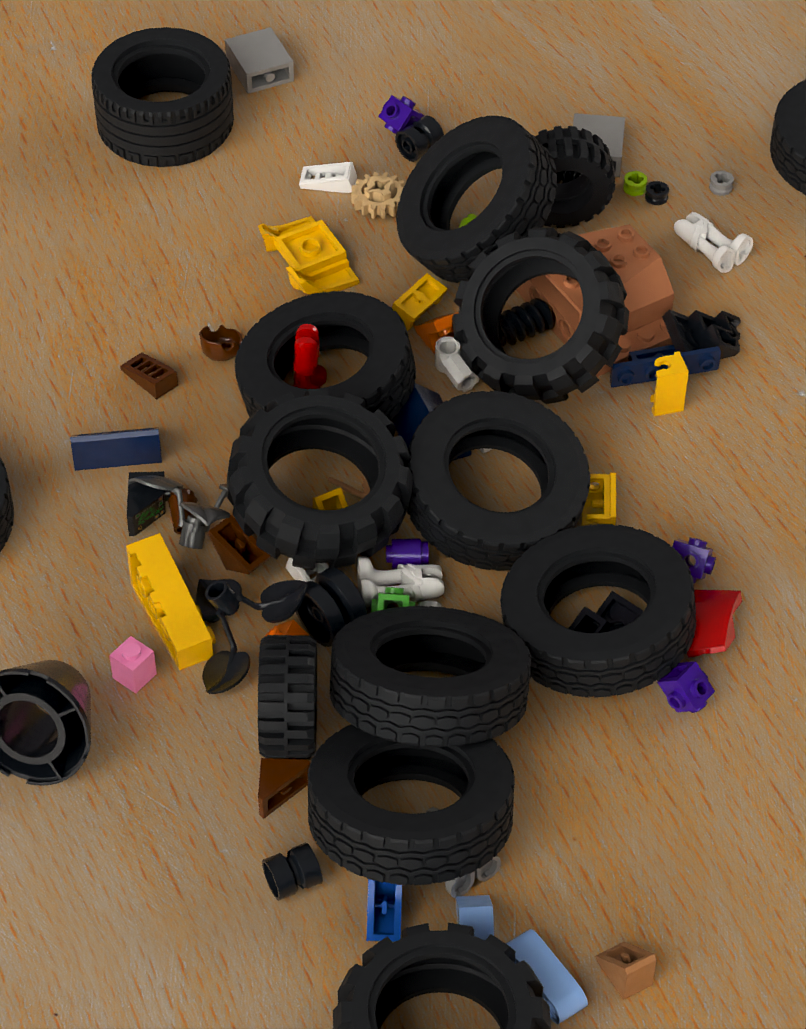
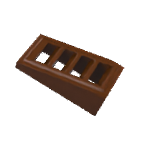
[120,352,178,399]

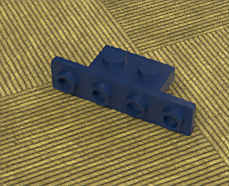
[610,345,721,388]

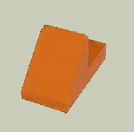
[414,312,458,354]

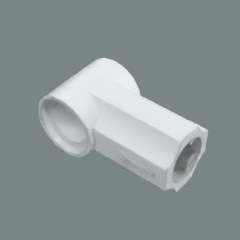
[435,336,479,392]

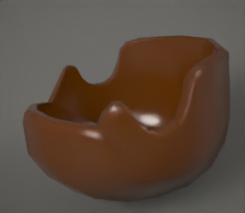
[199,325,243,361]

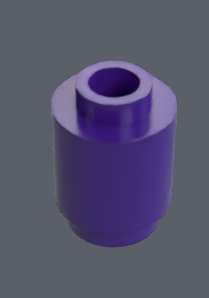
[386,538,429,569]

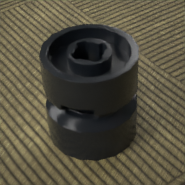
[395,115,444,162]
[262,842,323,901]

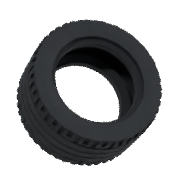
[91,27,234,167]

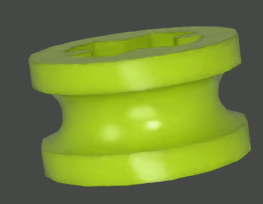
[623,171,648,196]

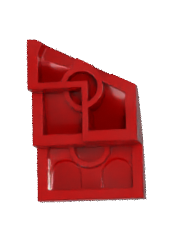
[687,589,742,658]

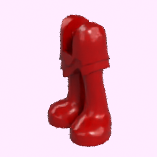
[293,324,327,389]

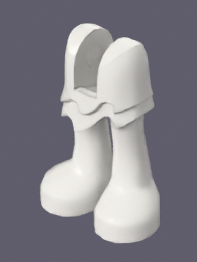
[674,212,753,273]
[357,556,445,608]

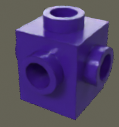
[378,95,425,134]
[672,537,716,583]
[657,661,715,713]

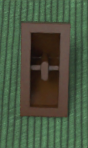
[208,515,272,575]
[258,758,311,819]

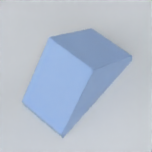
[455,895,494,941]

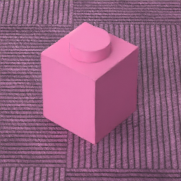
[109,636,157,694]

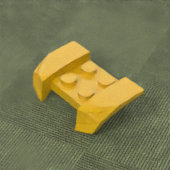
[258,216,360,295]

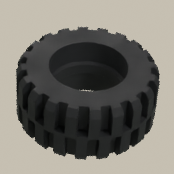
[533,126,615,228]
[258,635,317,759]

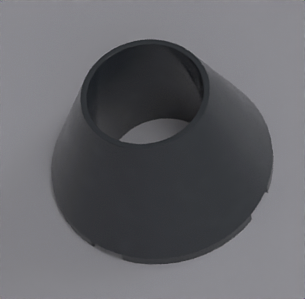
[0,660,91,786]

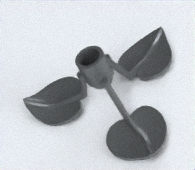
[128,475,230,549]

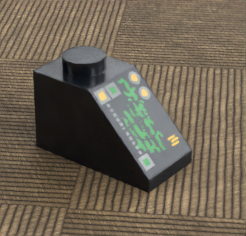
[126,471,172,536]

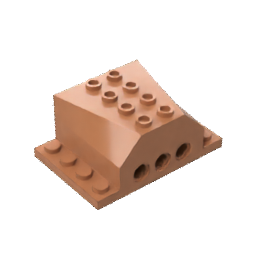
[516,224,674,377]

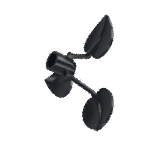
[196,579,308,694]

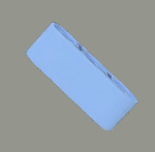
[506,929,588,1024]

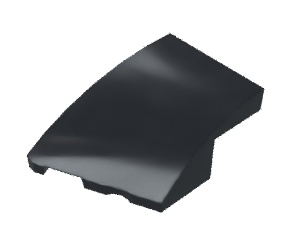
[662,309,741,359]
[568,591,643,633]

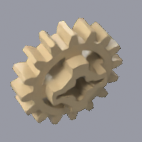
[351,172,404,219]

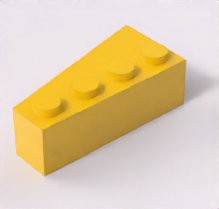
[126,533,216,671]

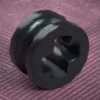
[645,181,669,205]

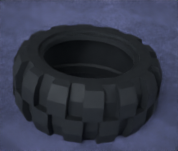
[452,227,629,404]
[227,389,413,570]
[333,922,551,1029]

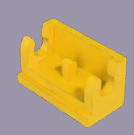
[392,273,448,331]
[650,351,689,416]
[582,472,616,526]

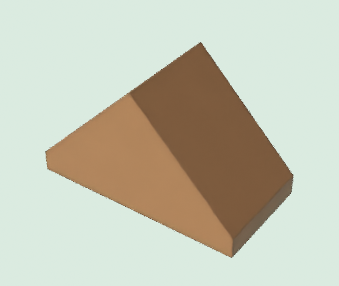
[595,942,657,1000]

